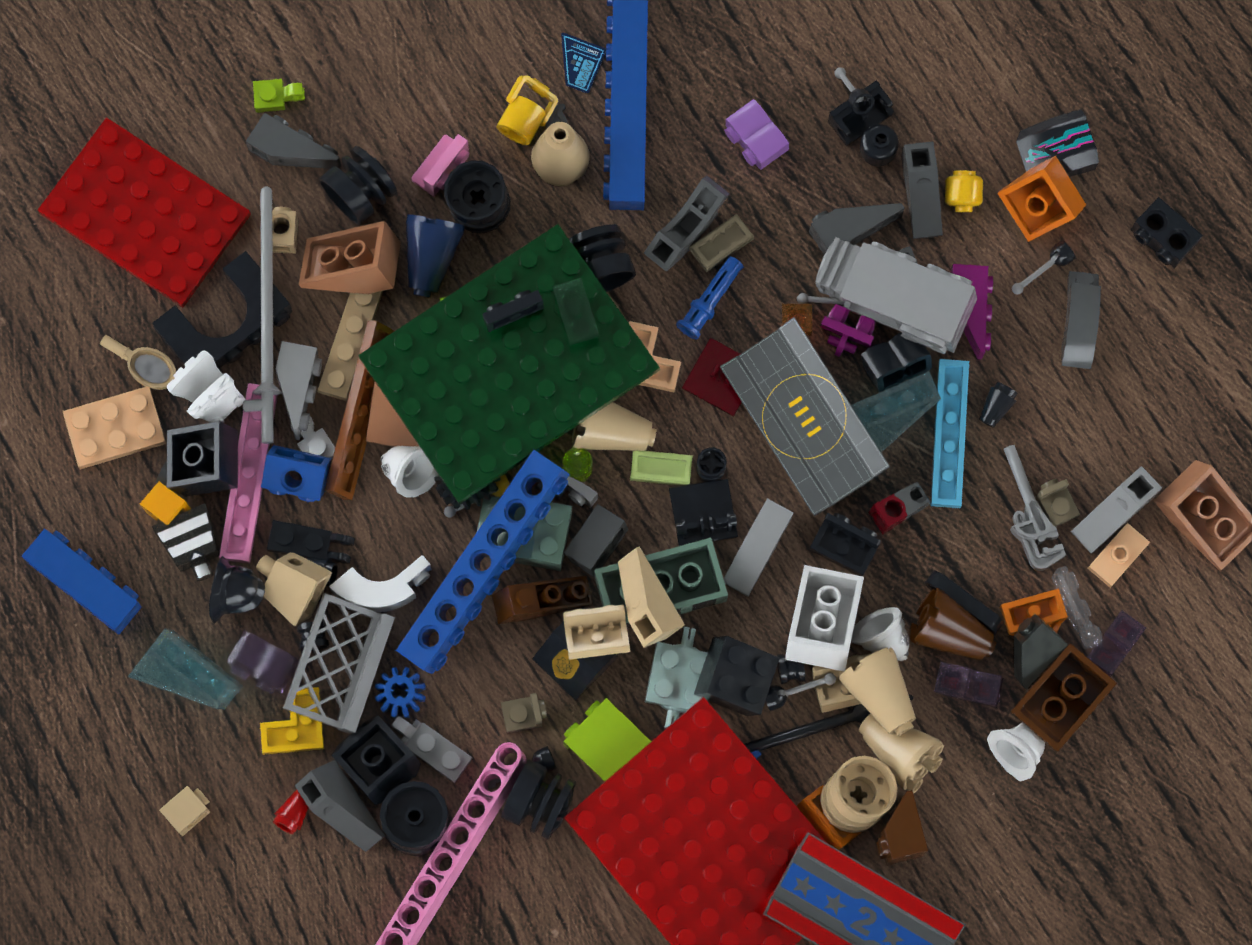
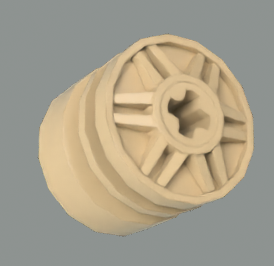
[820,756,898,833]

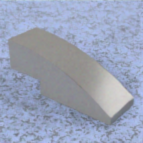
[724,498,794,597]

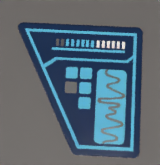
[561,33,606,93]

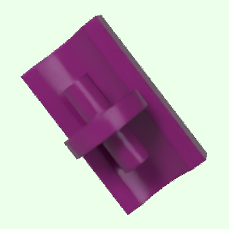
[821,304,875,357]

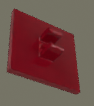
[682,338,742,417]

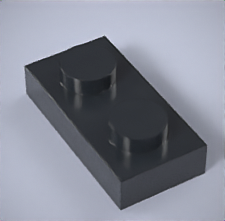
[482,290,544,332]

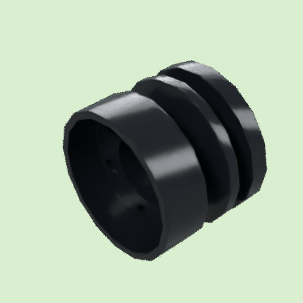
[319,146,397,225]
[444,160,511,233]
[569,224,636,292]
[501,759,576,840]

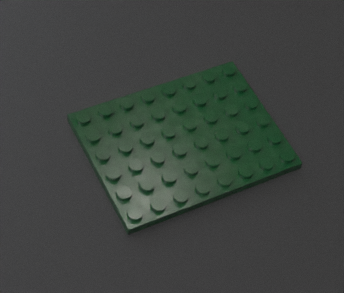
[358,224,660,504]

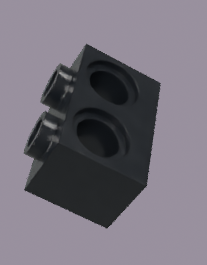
[1131,197,1203,269]

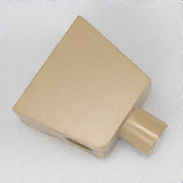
[256,552,332,626]

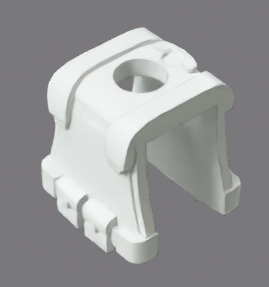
[167,350,246,423]

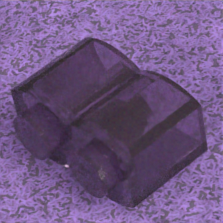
[226,630,299,695]

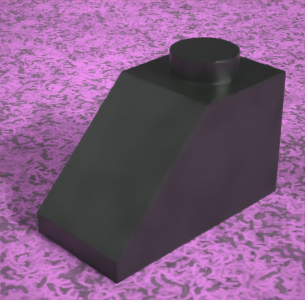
[1014,614,1068,689]

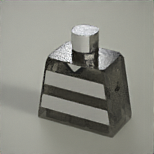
[152,504,219,581]

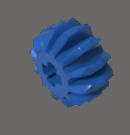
[375,667,426,718]

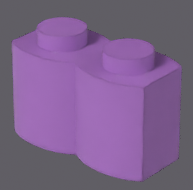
[724,99,789,170]

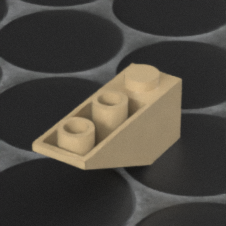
[618,546,685,648]

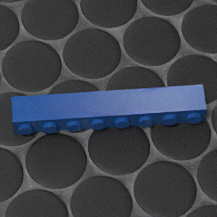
[603,0,648,211]

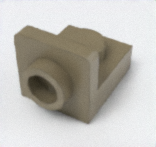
[1036,478,1080,527]
[501,693,547,734]

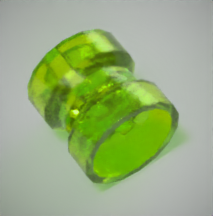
[563,448,593,482]

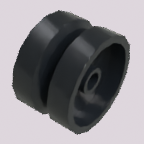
[380,781,451,856]

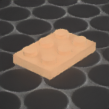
[63,386,167,469]

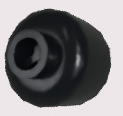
[859,124,899,167]

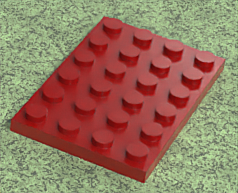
[37,117,251,308]

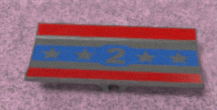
[763,832,966,945]

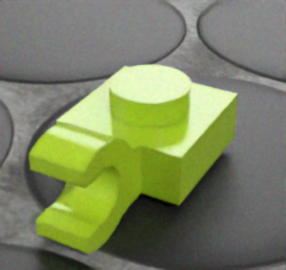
[253,79,305,113]

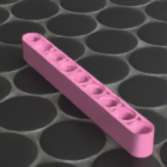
[376,742,527,945]

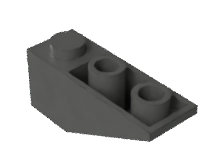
[246,113,341,169]
[901,141,943,239]
[295,760,385,852]

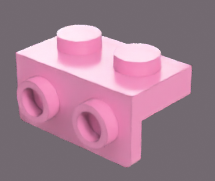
[412,134,469,197]

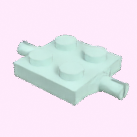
[644,627,708,728]

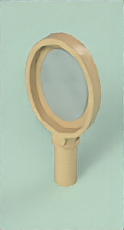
[100,335,176,390]

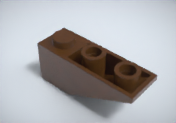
[492,576,593,624]

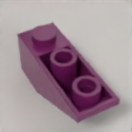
[950,264,993,359]

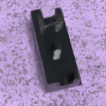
[828,80,894,146]

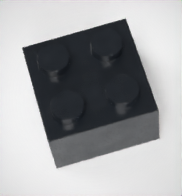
[167,421,238,497]
[694,636,780,716]

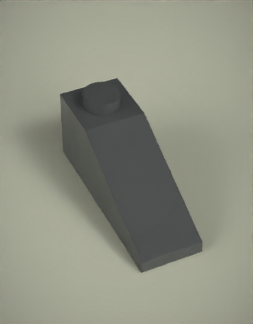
[809,203,905,255]

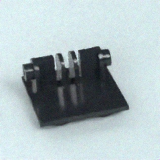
[669,479,738,546]

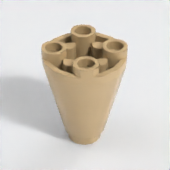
[859,714,944,793]

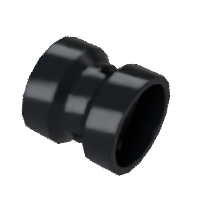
[696,447,727,482]

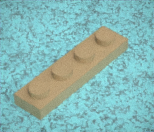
[318,291,383,401]

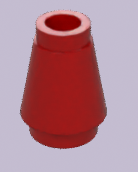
[273,789,309,834]

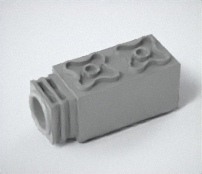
[816,237,977,354]

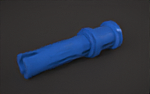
[676,256,744,340]

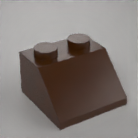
[876,790,928,866]

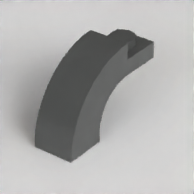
[644,176,730,271]
[1061,271,1101,369]

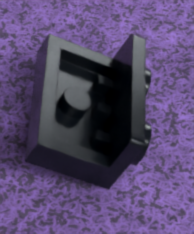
[809,513,881,577]

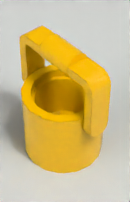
[497,75,558,145]

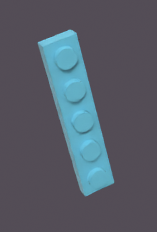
[930,359,969,508]

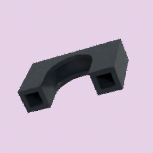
[152,251,293,369]

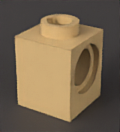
[272,207,298,254]
[159,786,210,836]

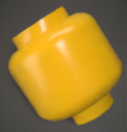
[945,170,983,212]

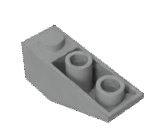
[275,341,322,440]
[1071,466,1162,554]

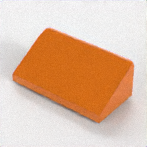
[797,785,861,850]

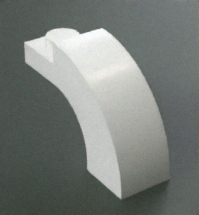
[329,555,432,612]

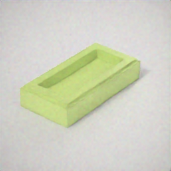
[630,451,693,486]

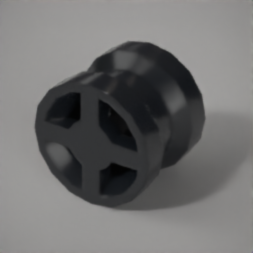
[297,621,330,651]
[777,654,805,684]

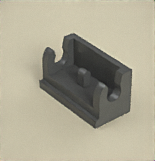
[564,504,629,577]

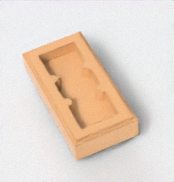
[1087,523,1150,588]

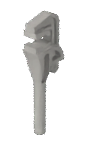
[1004,445,1066,571]

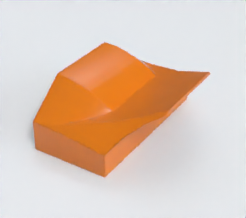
[1000,588,1068,636]

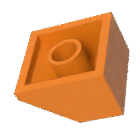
[997,156,1086,242]

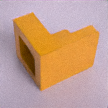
[140,481,193,525]

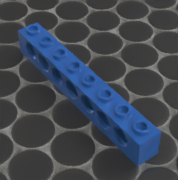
[396,450,570,674]

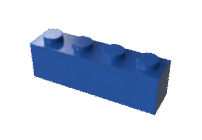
[21,528,142,635]

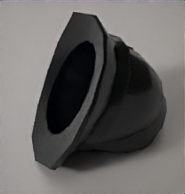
[209,556,265,624]

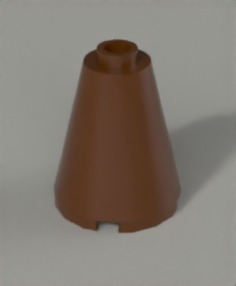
[908,588,996,660]

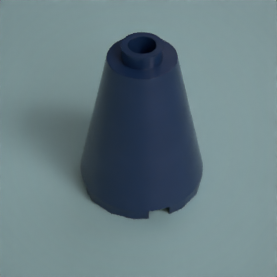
[406,214,465,298]

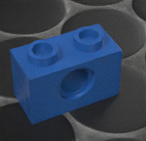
[261,445,331,502]

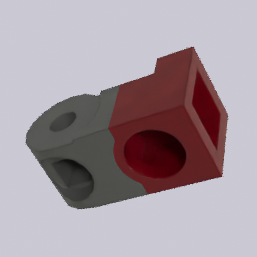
[868,482,931,535]

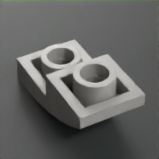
[537,476,598,508]

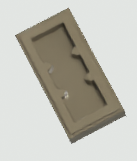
[689,214,754,273]

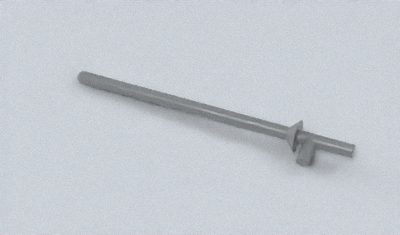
[243,186,282,444]

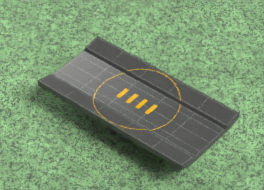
[720,317,890,516]

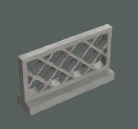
[283,593,395,734]

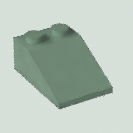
[476,497,572,571]

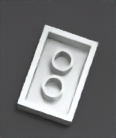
[785,565,864,671]

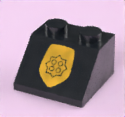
[532,621,618,701]

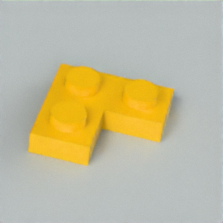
[260,687,324,755]

